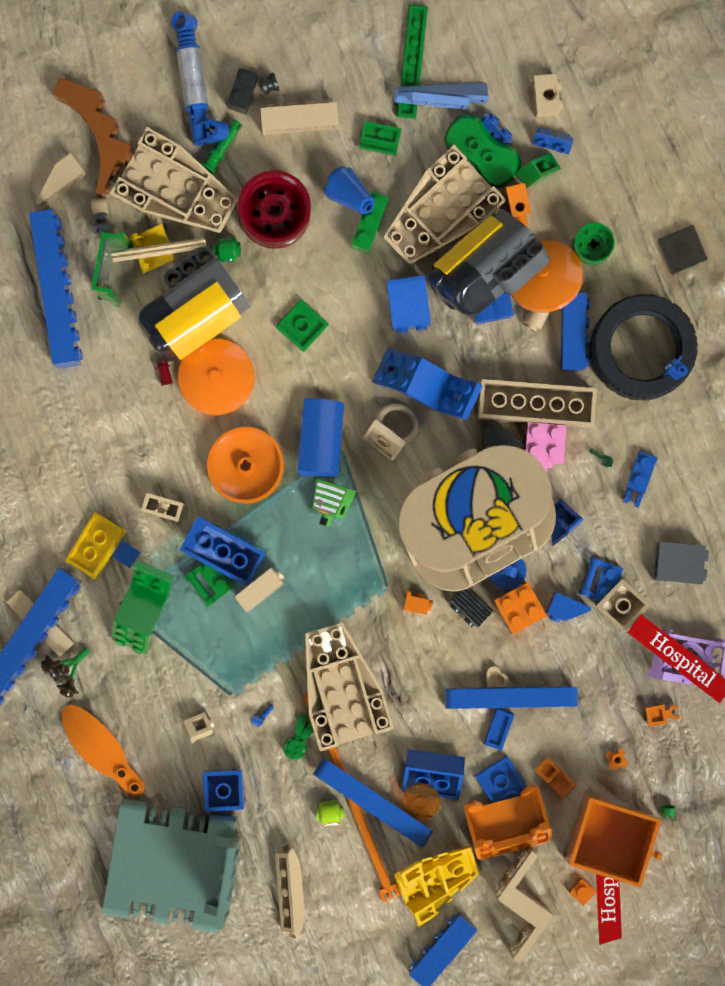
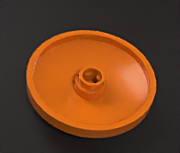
[510,240,583,313]
[178,339,255,416]
[207,427,284,504]

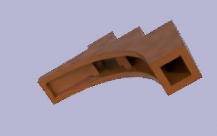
[53,77,134,198]

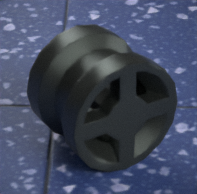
[259,72,280,95]

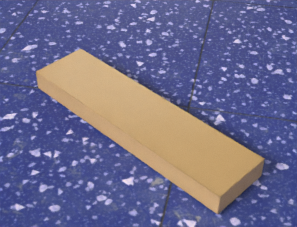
[6,589,75,657]

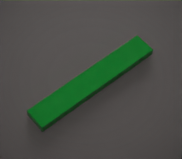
[397,5,428,120]

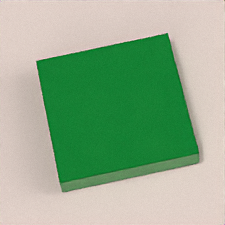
[276,299,329,353]

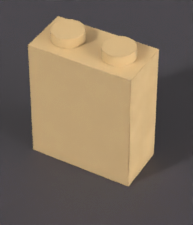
[235,568,285,612]

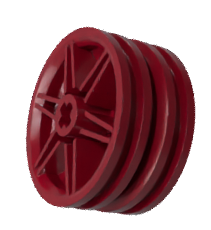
[238,170,311,249]

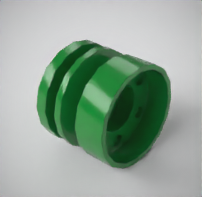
[572,222,615,266]

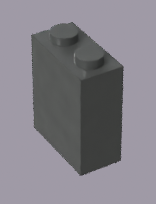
[654,542,709,584]

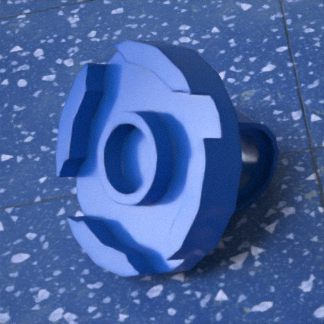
[489,559,527,590]

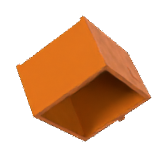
[564,793,663,888]

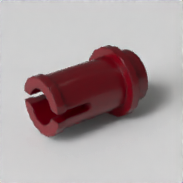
[156,361,173,386]

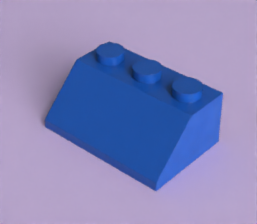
[402,749,465,800]

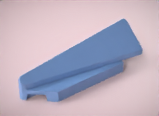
[394,83,489,110]

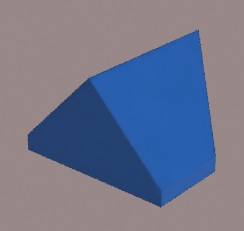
[551,499,584,546]

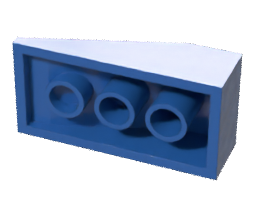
[180,516,268,587]

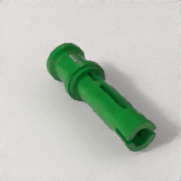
[200,119,243,174]

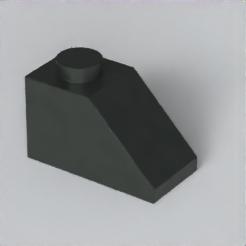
[481,423,523,450]

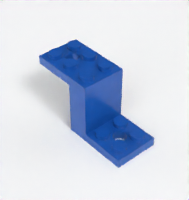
[372,348,483,421]

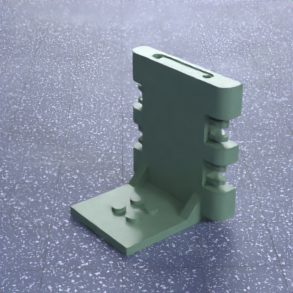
[102,798,242,933]

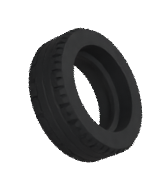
[590,294,698,401]

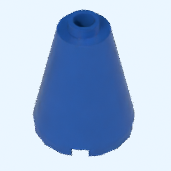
[324,166,374,214]

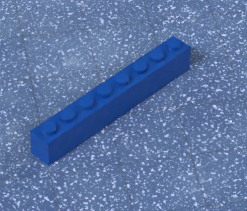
[0,568,82,706]

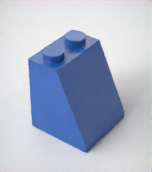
[386,275,431,334]

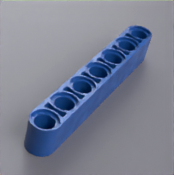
[445,686,578,709]
[313,758,433,848]

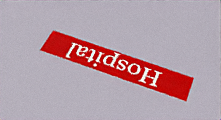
[627,614,725,704]
[596,874,622,946]

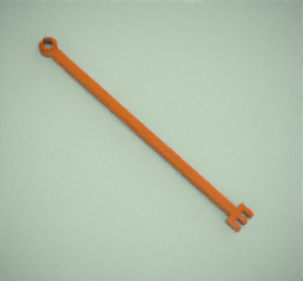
[304,692,401,903]

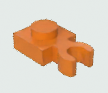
[644,704,681,727]

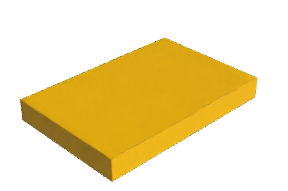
[65,512,127,580]

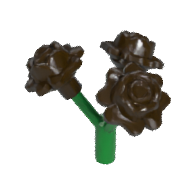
[41,647,90,698]

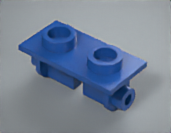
[480,113,514,144]
[533,127,574,154]
[662,357,688,380]

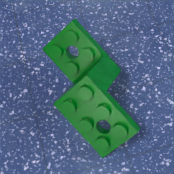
[112,561,173,654]

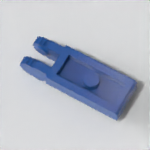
[623,451,657,507]

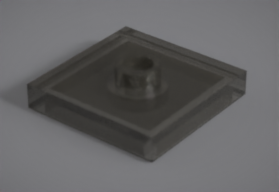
[657,225,708,275]

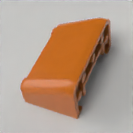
[463,785,552,860]

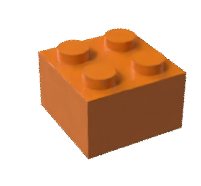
[493,582,547,634]

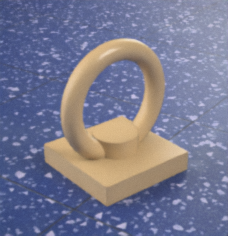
[363,403,420,462]

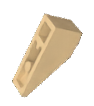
[36,153,86,208]

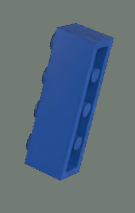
[561,293,590,371]
[408,913,477,986]

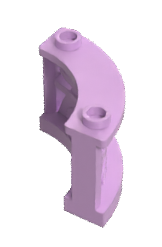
[647,628,725,685]

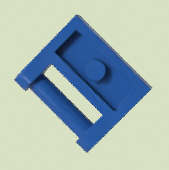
[578,557,623,601]

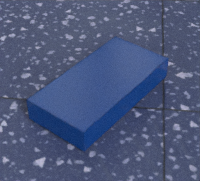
[483,708,515,751]

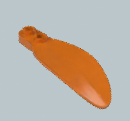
[62,705,145,797]

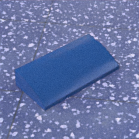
[297,398,345,477]

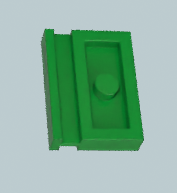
[359,121,402,157]

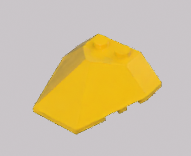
[394,845,479,926]

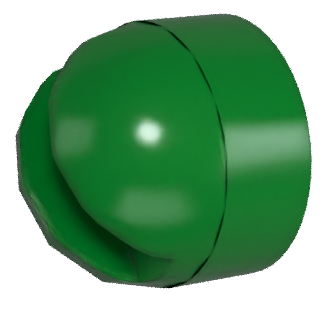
[660,805,676,820]

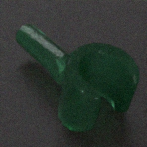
[589,448,613,468]

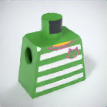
[312,479,357,527]

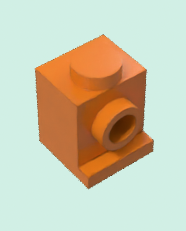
[403,591,433,615]

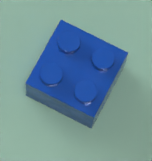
[203,768,245,812]

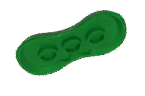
[444,114,521,188]

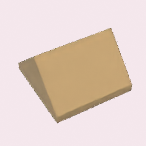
[596,579,651,633]

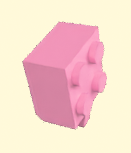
[524,422,567,473]

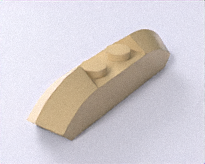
[275,842,304,941]

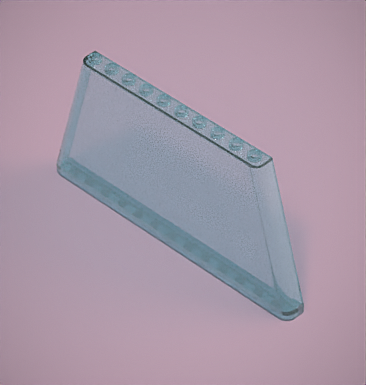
[119,450,389,696]

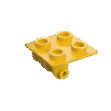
[130,224,175,274]

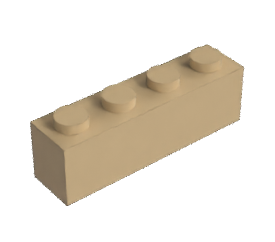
[261,100,339,135]

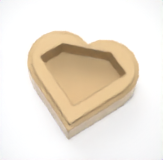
[486,666,508,688]

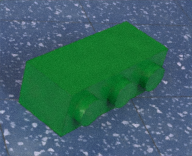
[351,191,389,255]

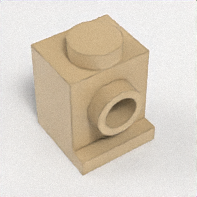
[183,712,215,744]

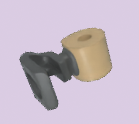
[91,197,111,234]

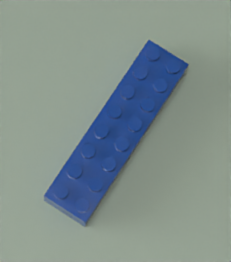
[29,209,83,369]

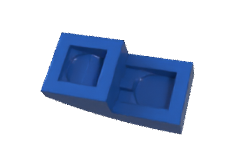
[112,539,141,568]

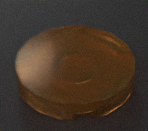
[402,783,441,821]

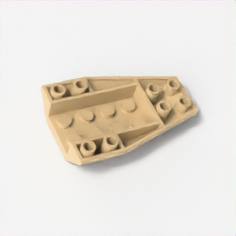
[110,127,238,233]
[383,145,507,265]
[305,623,394,751]

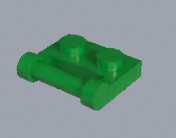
[184,563,235,608]

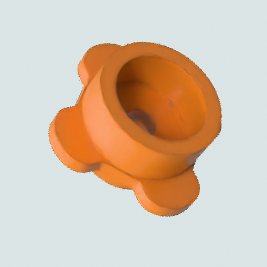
[606,749,628,770]

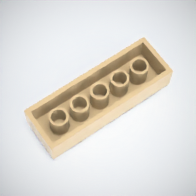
[477,379,597,428]

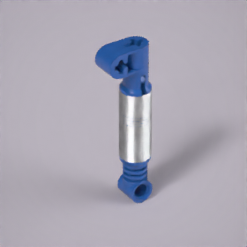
[171,11,229,146]

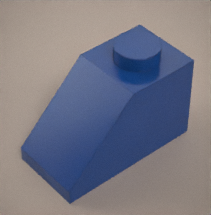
[546,592,591,623]

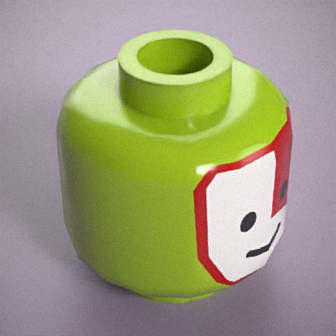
[316,800,344,826]

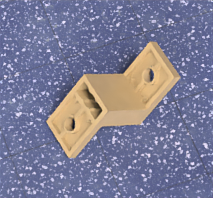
[495,848,553,964]

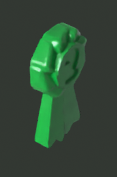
[283,713,314,760]

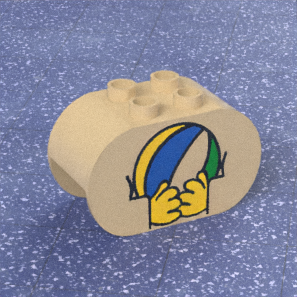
[399,446,556,591]

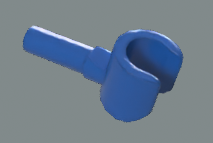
[251,704,275,727]

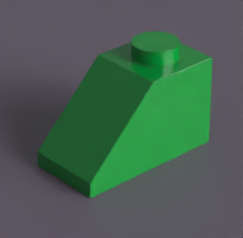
[516,153,561,189]

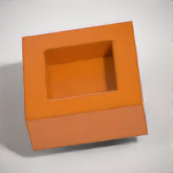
[569,878,596,906]

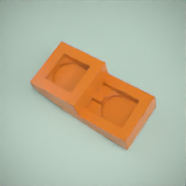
[534,757,577,799]

